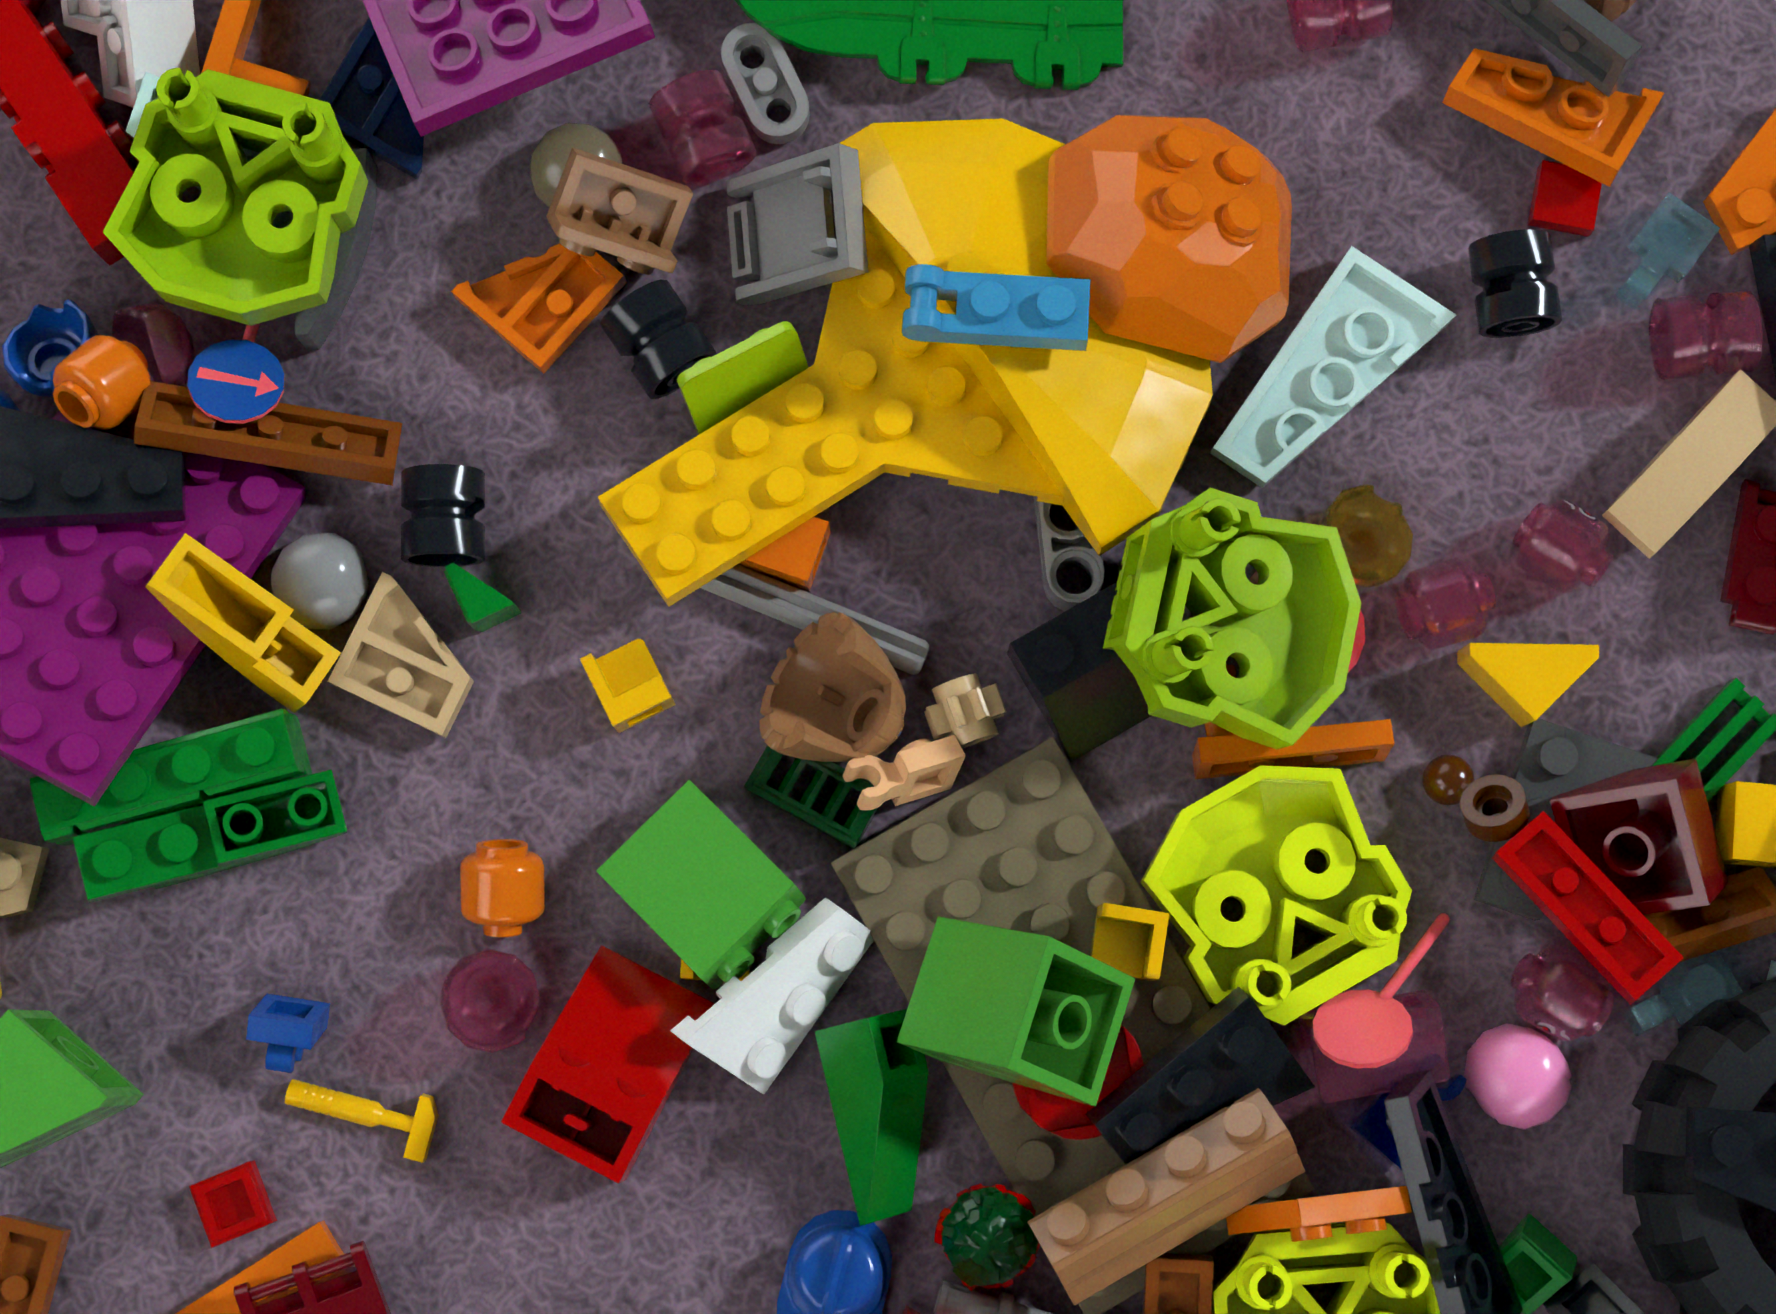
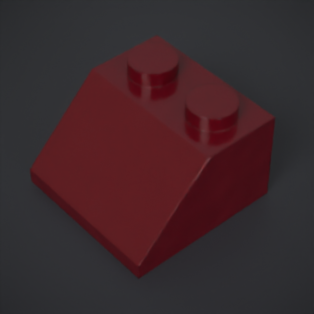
[1550,759,1728,914]

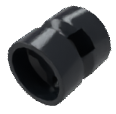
[1468,229,1562,338]
[600,279,717,399]
[401,464,485,567]

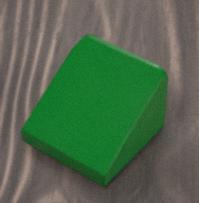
[444,563,522,633]
[1499,1213,1578,1314]

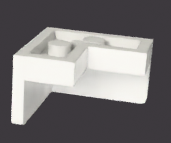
[61,0,200,107]

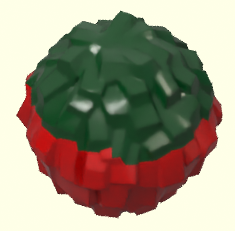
[934,1183,1040,1291]

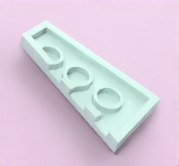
[1210,246,1456,488]

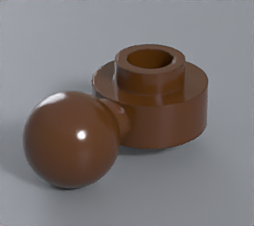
[1422,754,1530,842]

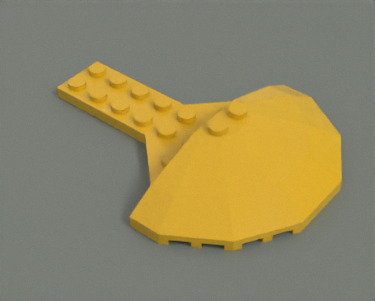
[598,118,1213,607]

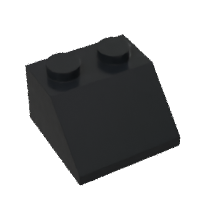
[1007,582,1152,762]

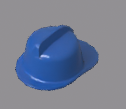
[776,1210,892,1314]

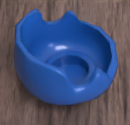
[2,299,99,397]

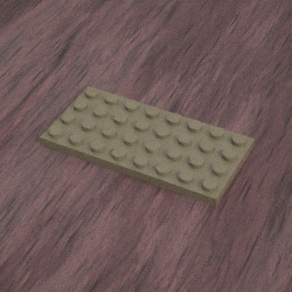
[830,737,1315,1314]

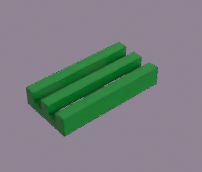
[1652,678,1776,802]

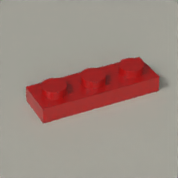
[1492,811,1684,1005]

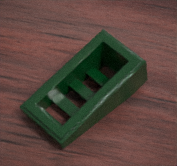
[744,745,879,849]

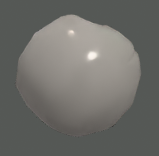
[271,533,369,630]

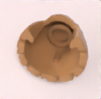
[759,612,906,762]

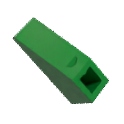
[814,1008,929,1226]

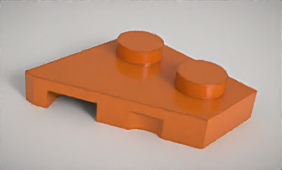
[1703,108,1776,256]
[451,243,627,374]
[1226,1186,1412,1242]

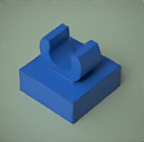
[246,993,330,1073]

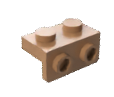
[546,147,693,275]

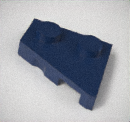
[319,17,424,179]

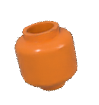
[53,335,151,430]
[460,839,545,937]

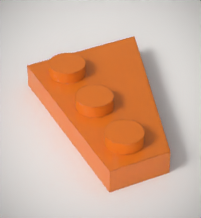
[1442,48,1664,187]

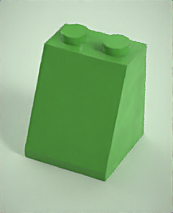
[897,916,1135,1107]
[0,1009,144,1168]

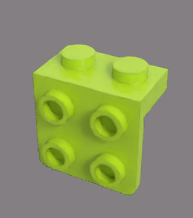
[677,321,809,435]

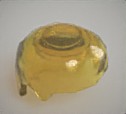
[1319,484,1413,588]

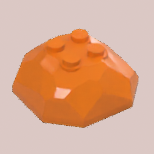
[1046,114,1292,363]

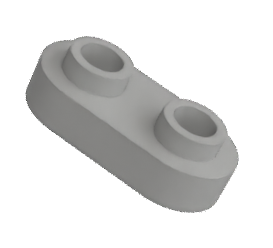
[721,23,810,144]

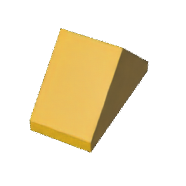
[1457,643,1599,728]

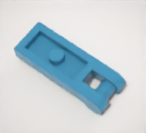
[902,264,1090,351]

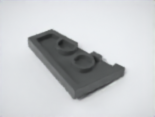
[1474,718,1657,921]

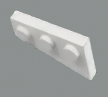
[670,897,874,1094]

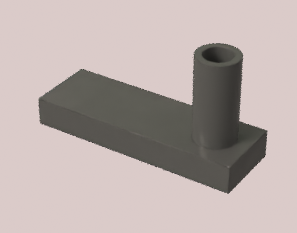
[1484,0,1642,97]

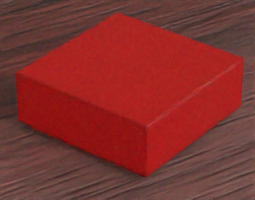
[1528,160,1602,237]
[189,1160,277,1248]

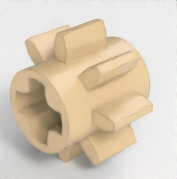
[924,673,1007,749]

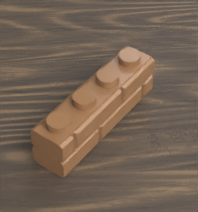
[1027,1088,1305,1306]

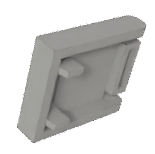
[726,143,869,305]

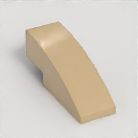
[1602,369,1776,559]

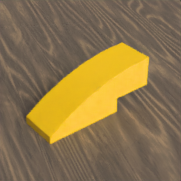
[145,533,341,713]

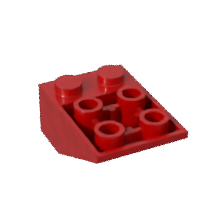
[501,945,715,1184]

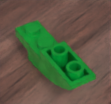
[72,769,347,903]

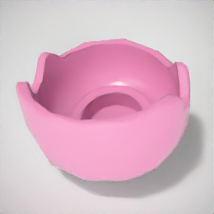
[1464,1023,1572,1130]

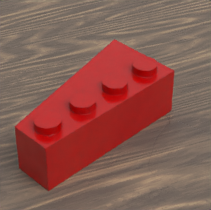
[0,0,136,266]

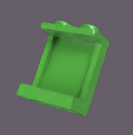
[596,779,806,990]

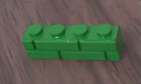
[30,708,312,846]

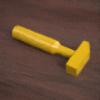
[285,1079,439,1163]

